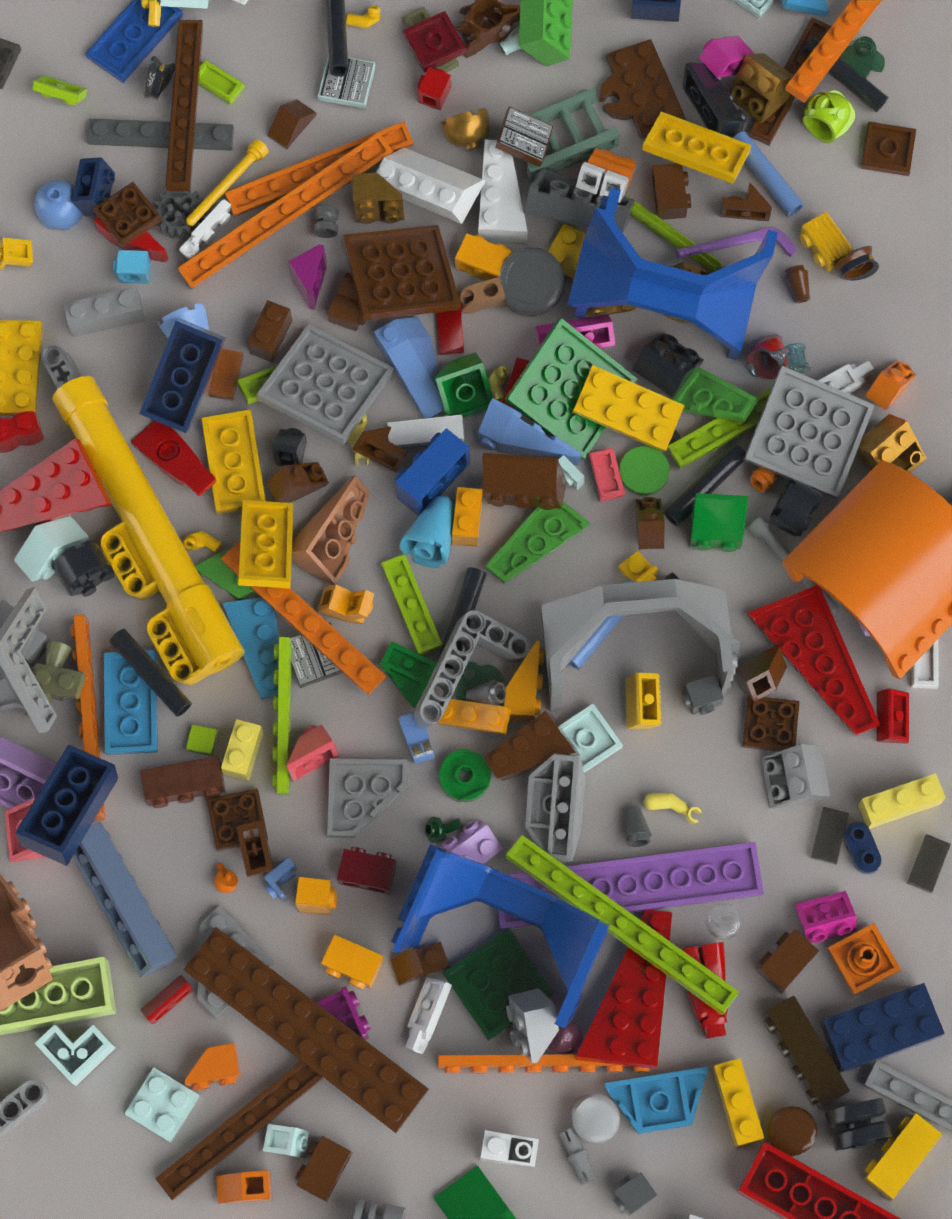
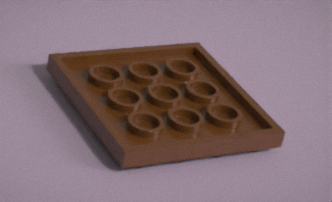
[342,225,461,321]

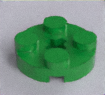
[439,749,491,802]

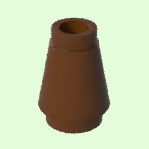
[784,265,811,304]

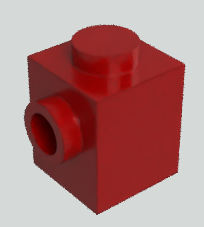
[417,67,452,111]

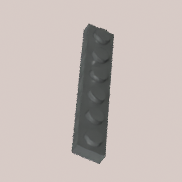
[87,118,234,151]

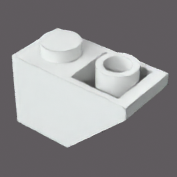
[480,1130,539,1167]

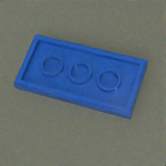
[85,0,183,83]

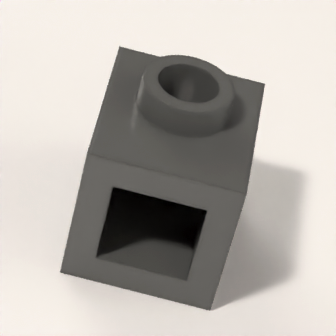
[682,675,724,715]
[613,1172,657,1216]

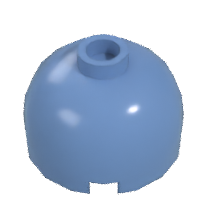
[34,180,83,230]

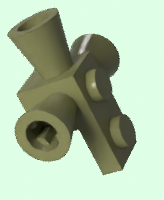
[25,641,86,718]

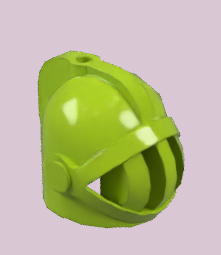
[803,90,855,143]

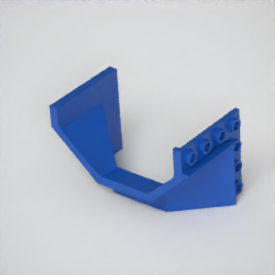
[568,187,778,360]
[391,844,610,1028]

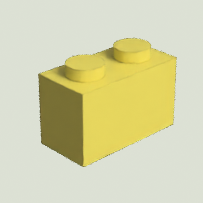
[221,719,264,782]

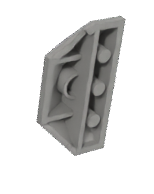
[525,753,585,862]

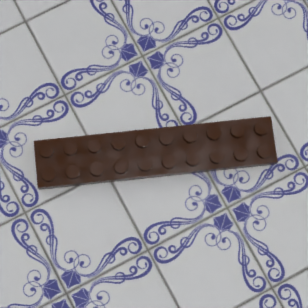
[183,927,429,1134]

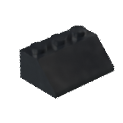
[682,62,746,138]

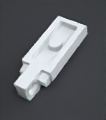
[179,199,231,260]
[818,361,874,394]
[405,977,452,1054]

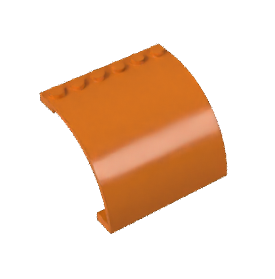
[782,460,952,679]

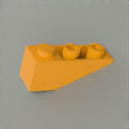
[504,641,545,722]

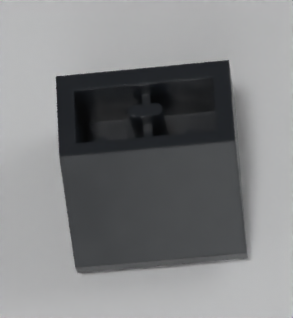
[632,333,704,397]

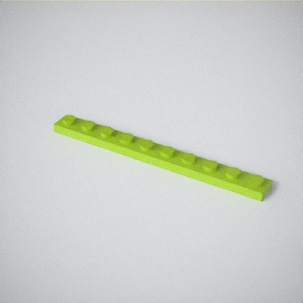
[506,835,739,1015]

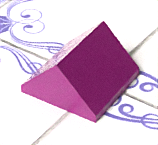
[289,244,327,310]

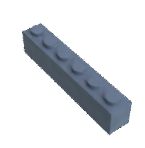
[73,822,177,978]

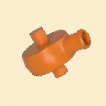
[213,863,238,893]

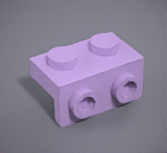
[440,819,503,864]

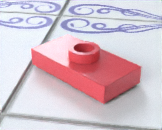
[588,448,625,502]

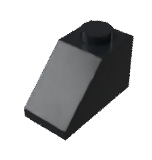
[272,428,307,466]

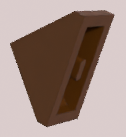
[268,100,317,149]
[236,820,273,878]

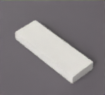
[387,415,464,448]

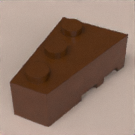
[483,710,581,781]

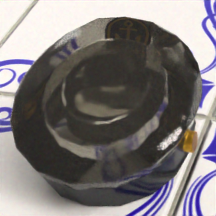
[143,55,175,100]

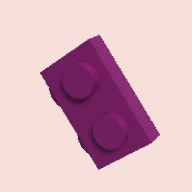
[317,986,371,1040]

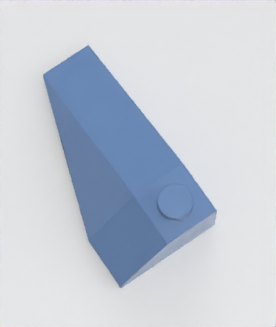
[374,317,444,419]
[478,398,581,466]

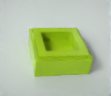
[186,724,218,756]

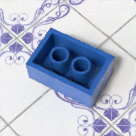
[395,428,470,516]

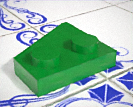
[380,641,437,708]

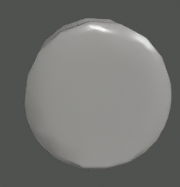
[571,1094,620,1144]

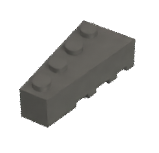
[523,168,635,233]

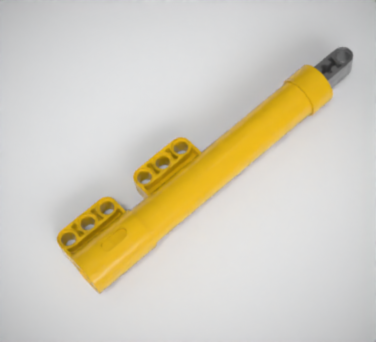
[42,345,245,686]

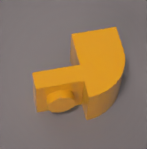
[317,585,374,624]

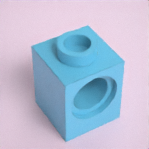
[113,250,151,284]

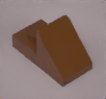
[720,183,772,222]
[352,427,408,473]
[391,942,450,985]

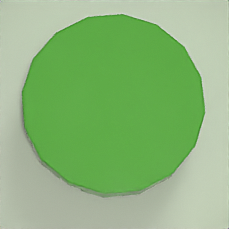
[619,446,670,496]

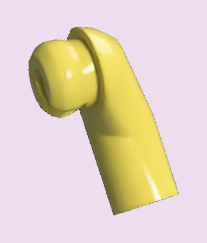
[488,365,510,402]

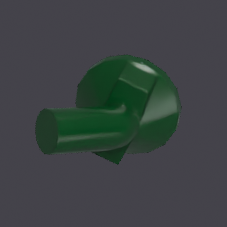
[424,817,463,843]

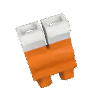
[576,148,637,203]

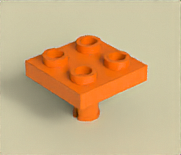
[827,923,901,996]

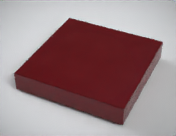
[402,11,467,73]

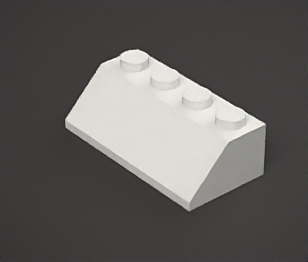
[376,148,485,224]

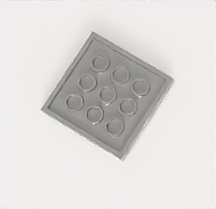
[257,324,394,445]
[743,366,875,499]

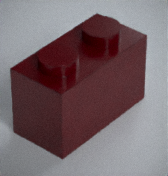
[337,847,397,895]

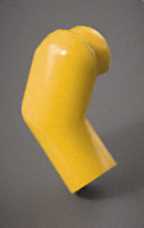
[142,0,161,27]
[346,5,381,28]
[183,531,223,553]

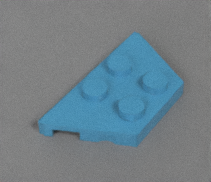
[604,1067,708,1134]

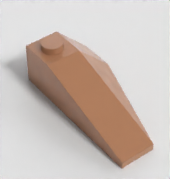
[292,475,370,585]

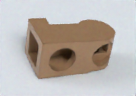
[458,277,507,314]

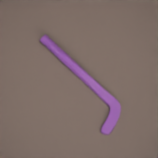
[675,228,797,259]

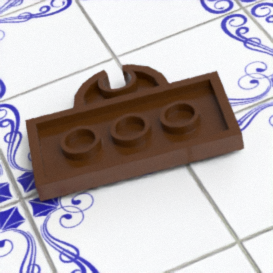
[599,39,686,139]

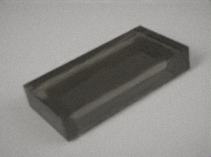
[810,806,849,865]
[907,834,951,893]

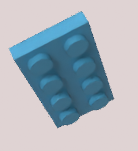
[104,650,158,755]

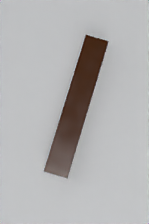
[748,17,831,146]

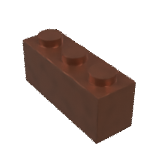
[140,756,226,808]

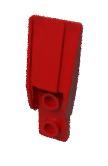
[131,421,217,496]

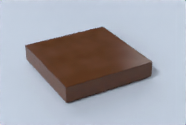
[860,122,916,176]

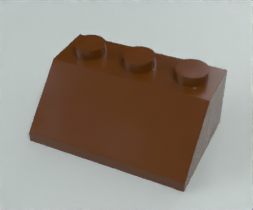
[482,453,567,510]

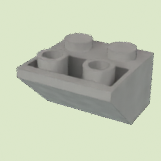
[761,744,831,809]
[506,988,559,1064]

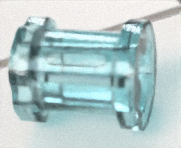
[784,343,810,373]

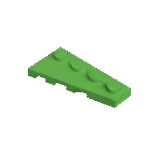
[485,502,590,584]

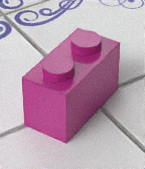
[699,35,755,78]

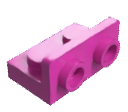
[795,891,857,943]

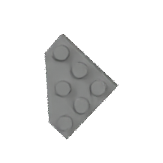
[327,759,408,838]
[197,905,274,1019]

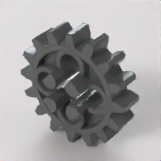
[154,191,207,239]

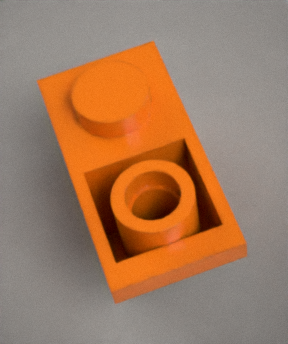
[865,360,917,410]
[185,1043,242,1091]
[216,1170,273,1204]

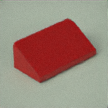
[436,302,464,355]
[876,688,909,744]
[141,975,193,1024]

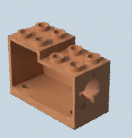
[0,874,53,1011]

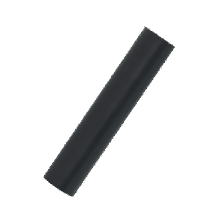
[326,0,349,77]
[802,37,889,112]
[664,443,746,526]
[437,567,486,670]
[109,629,192,717]

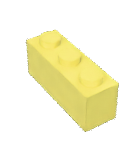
[858,773,946,829]

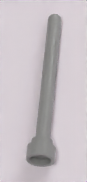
[747,516,839,614]

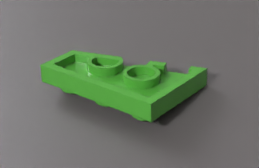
[673,366,759,422]

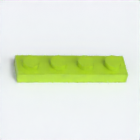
[381,554,443,655]

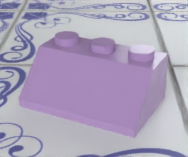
[0,737,56,809]

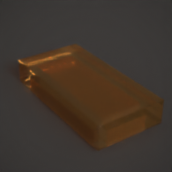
[208,349,244,401]

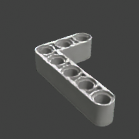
[413,610,531,728]
[0,1080,49,1138]

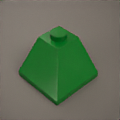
[435,352,493,418]

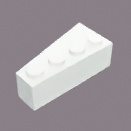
[478,139,528,244]

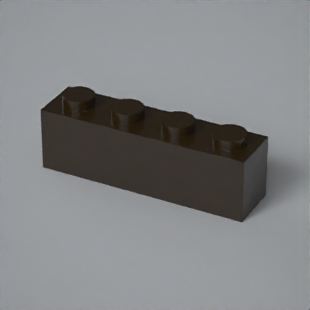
[763,996,850,1109]

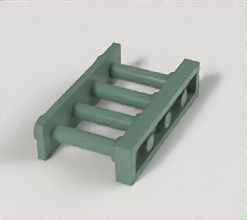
[527,87,619,183]

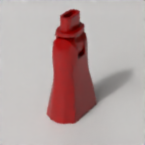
[681,942,728,1039]

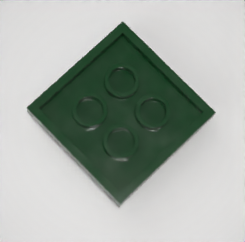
[443,928,554,1041]

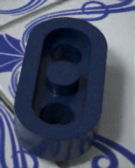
[844,822,881,874]

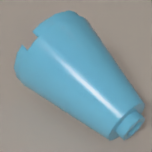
[399,495,455,568]

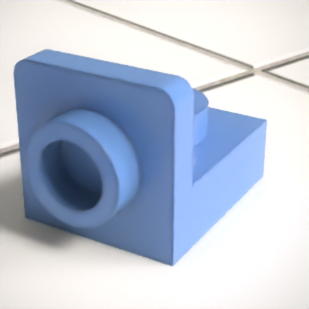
[264,857,297,901]

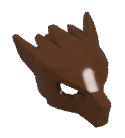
[457,0,520,58]

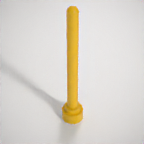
[186,139,269,226]

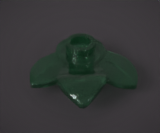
[840,36,885,78]
[455,661,504,701]

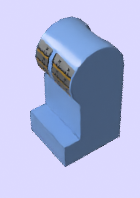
[398,713,435,765]

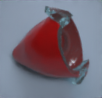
[743,334,787,379]

